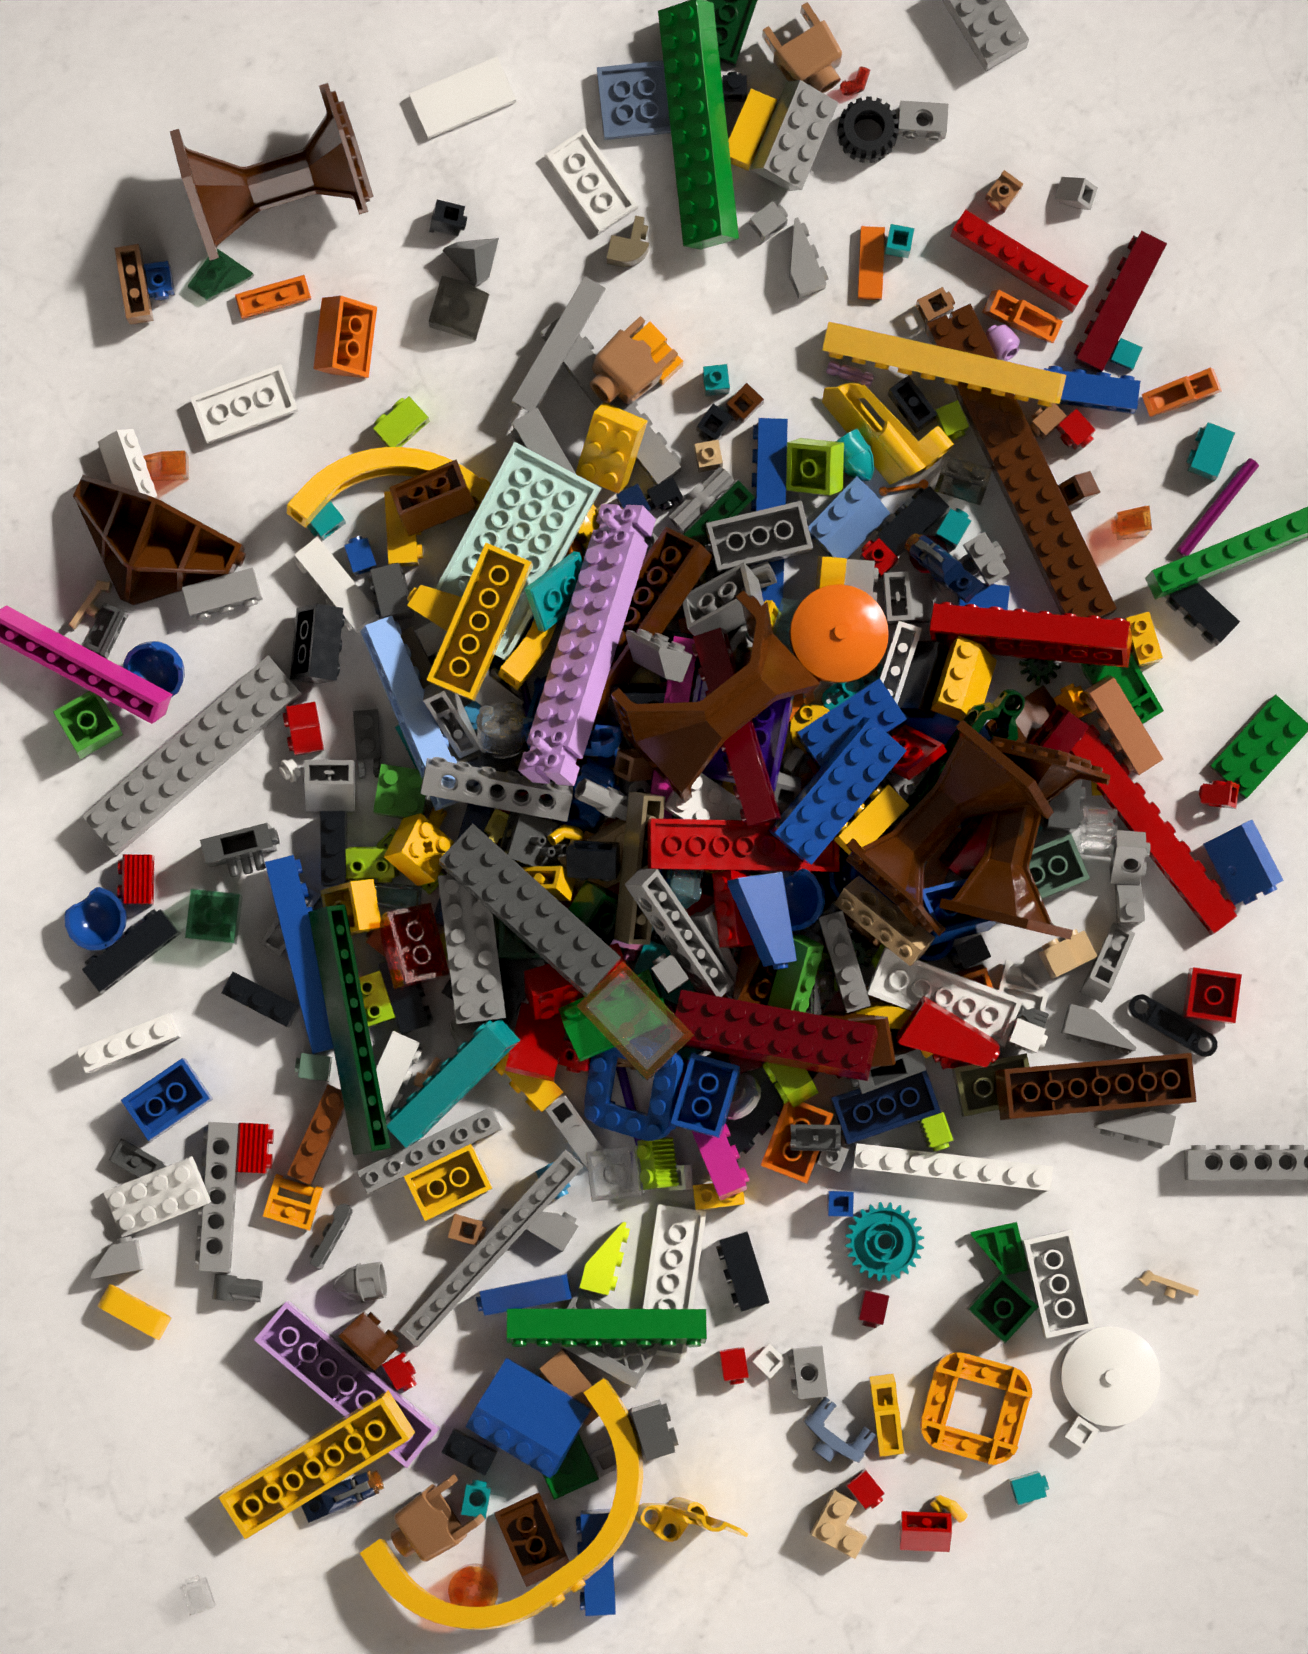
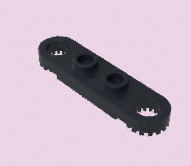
[1128,994,1218,1057]

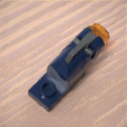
[905,533,984,603]
[301,1470,385,1523]

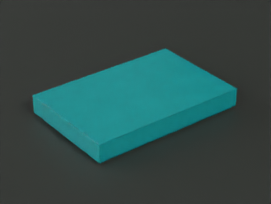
[525,551,583,632]

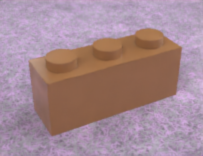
[115,244,154,325]
[539,1348,599,1426]

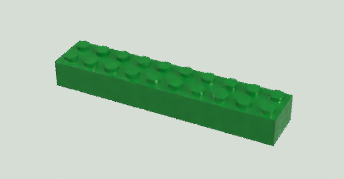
[658,0,739,250]

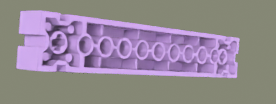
[518,504,656,786]

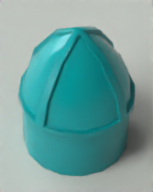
[835,429,874,481]

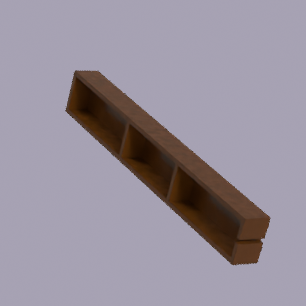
[925,303,1117,619]

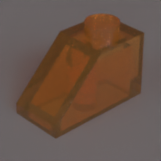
[143,451,189,481]
[1111,505,1152,540]

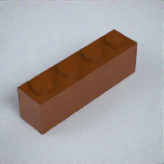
[287,1084,345,1185]

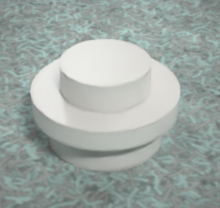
[279,759,301,783]

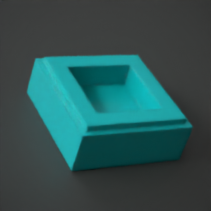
[1111,338,1143,371]

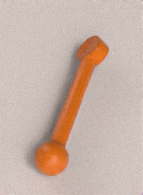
[879,479,929,496]

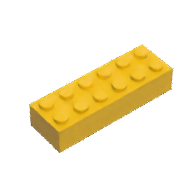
[427,543,533,701]

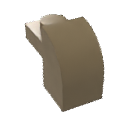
[607,216,649,267]

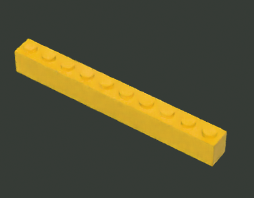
[822,322,1066,407]

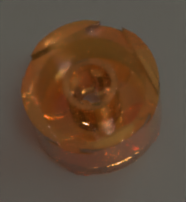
[448,1563,499,1607]

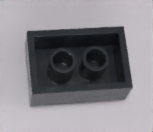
[290,604,345,684]

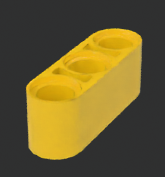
[97,1284,172,1340]

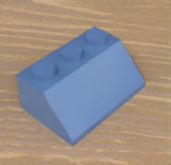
[808,476,890,559]

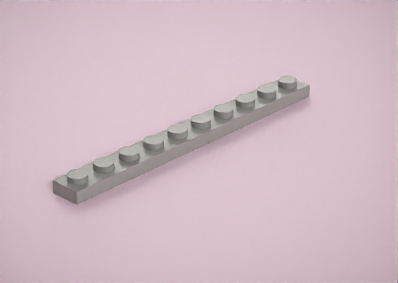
[399,1149,584,1347]

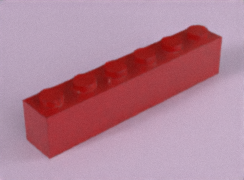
[950,209,1089,312]

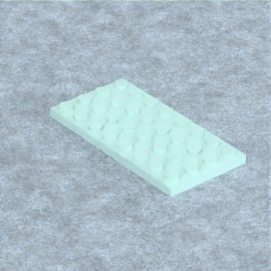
[435,442,601,660]

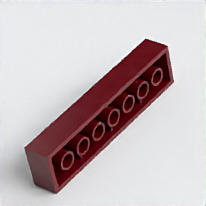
[670,990,878,1081]

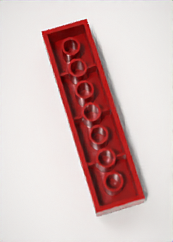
[930,602,1132,668]

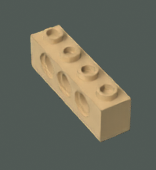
[834,876,935,966]

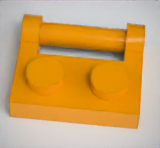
[263,1174,324,1231]

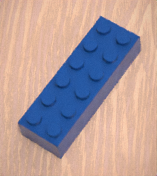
[768,717,907,865]

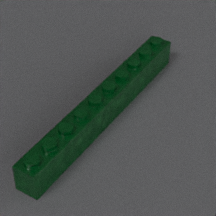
[308,905,391,1156]

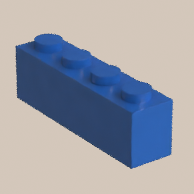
[1044,366,1141,414]

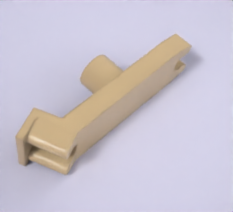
[69,580,112,630]
[1138,1270,1199,1298]

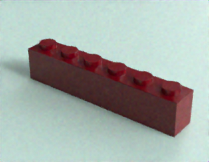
[1073,230,1167,374]

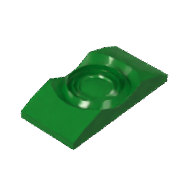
[1079,652,1164,724]

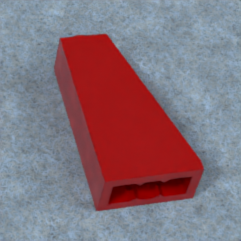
[896,996,1000,1068]

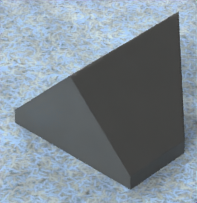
[442,238,499,286]

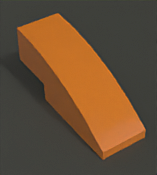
[982,289,1063,343]
[1141,367,1222,417]

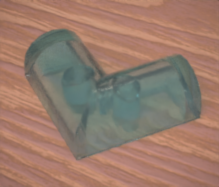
[374,883,422,936]

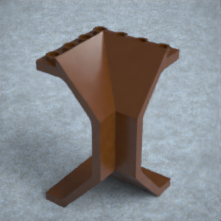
[170,83,374,260]
[611,590,820,803]
[846,720,1054,936]
[939,736,1111,940]

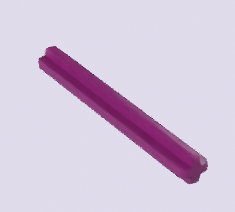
[1177,458,1259,557]

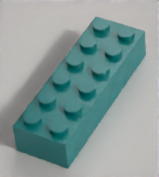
[387,1019,521,1148]

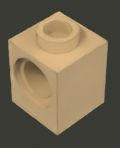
[694,440,723,473]

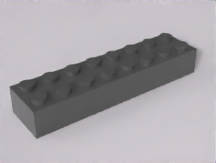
[439,824,621,997]

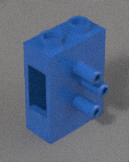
[1203,820,1284,905]

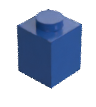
[344,536,378,576]

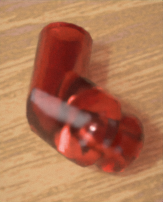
[840,66,871,96]

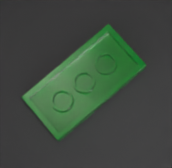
[1209,694,1308,799]

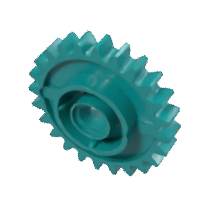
[845,1202,924,1281]

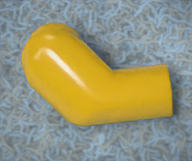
[547,824,584,846]
[930,1495,968,1523]

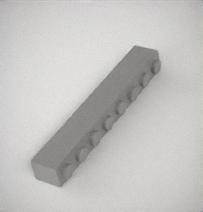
[541,316,682,486]

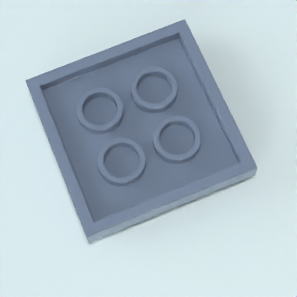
[597,60,671,140]

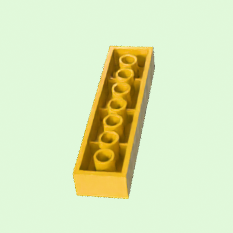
[218,1390,415,1539]

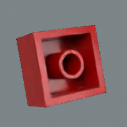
[1183,967,1242,1024]

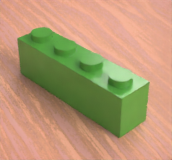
[768,934,824,1012]

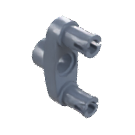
[804,1397,877,1463]

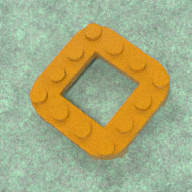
[920,1352,1032,1465]

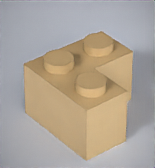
[1038,929,1098,979]
[810,1489,867,1559]

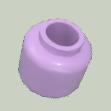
[985,325,1020,361]

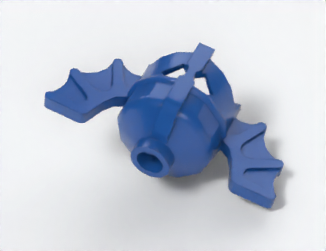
[572,748,620,828]

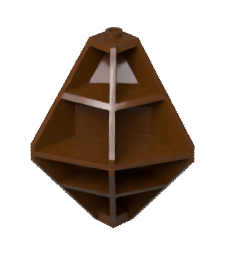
[73,475,246,606]

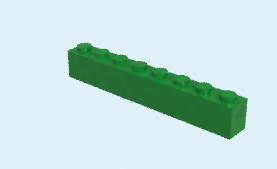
[1145,507,1308,600]
[507,1309,707,1347]

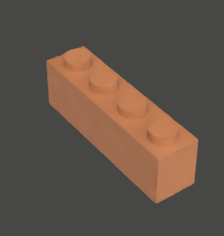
[1084,675,1164,775]

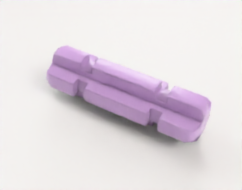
[826,361,874,387]

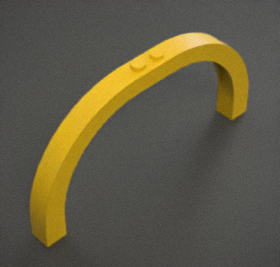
[286,447,557,691]
[360,1378,643,1630]

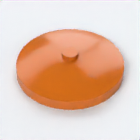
[789,584,888,683]

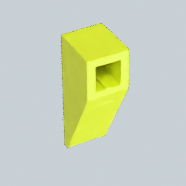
[580,1222,630,1295]

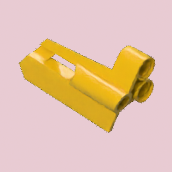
[822,383,954,485]
[635,1497,748,1542]

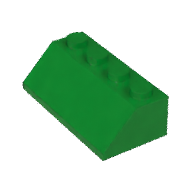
[558,969,671,1062]

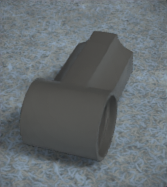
[212,1274,263,1302]

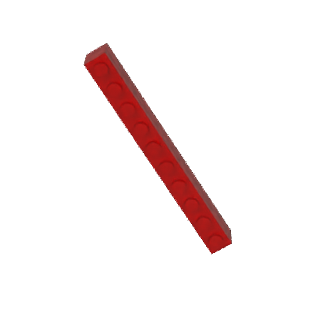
[1069,722,1237,935]

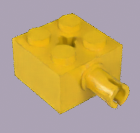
[384,807,455,886]

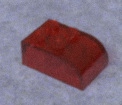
[380,903,450,989]

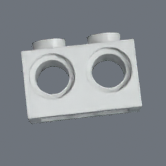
[1006,1018,1048,1054]

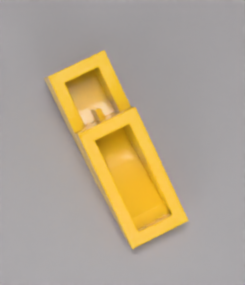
[869,1374,904,1457]

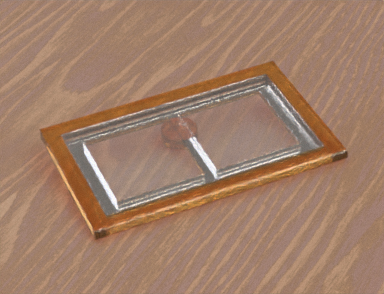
[577,962,694,1080]

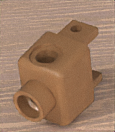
[762,2,842,94]
[589,316,678,404]
[391,1474,485,1562]

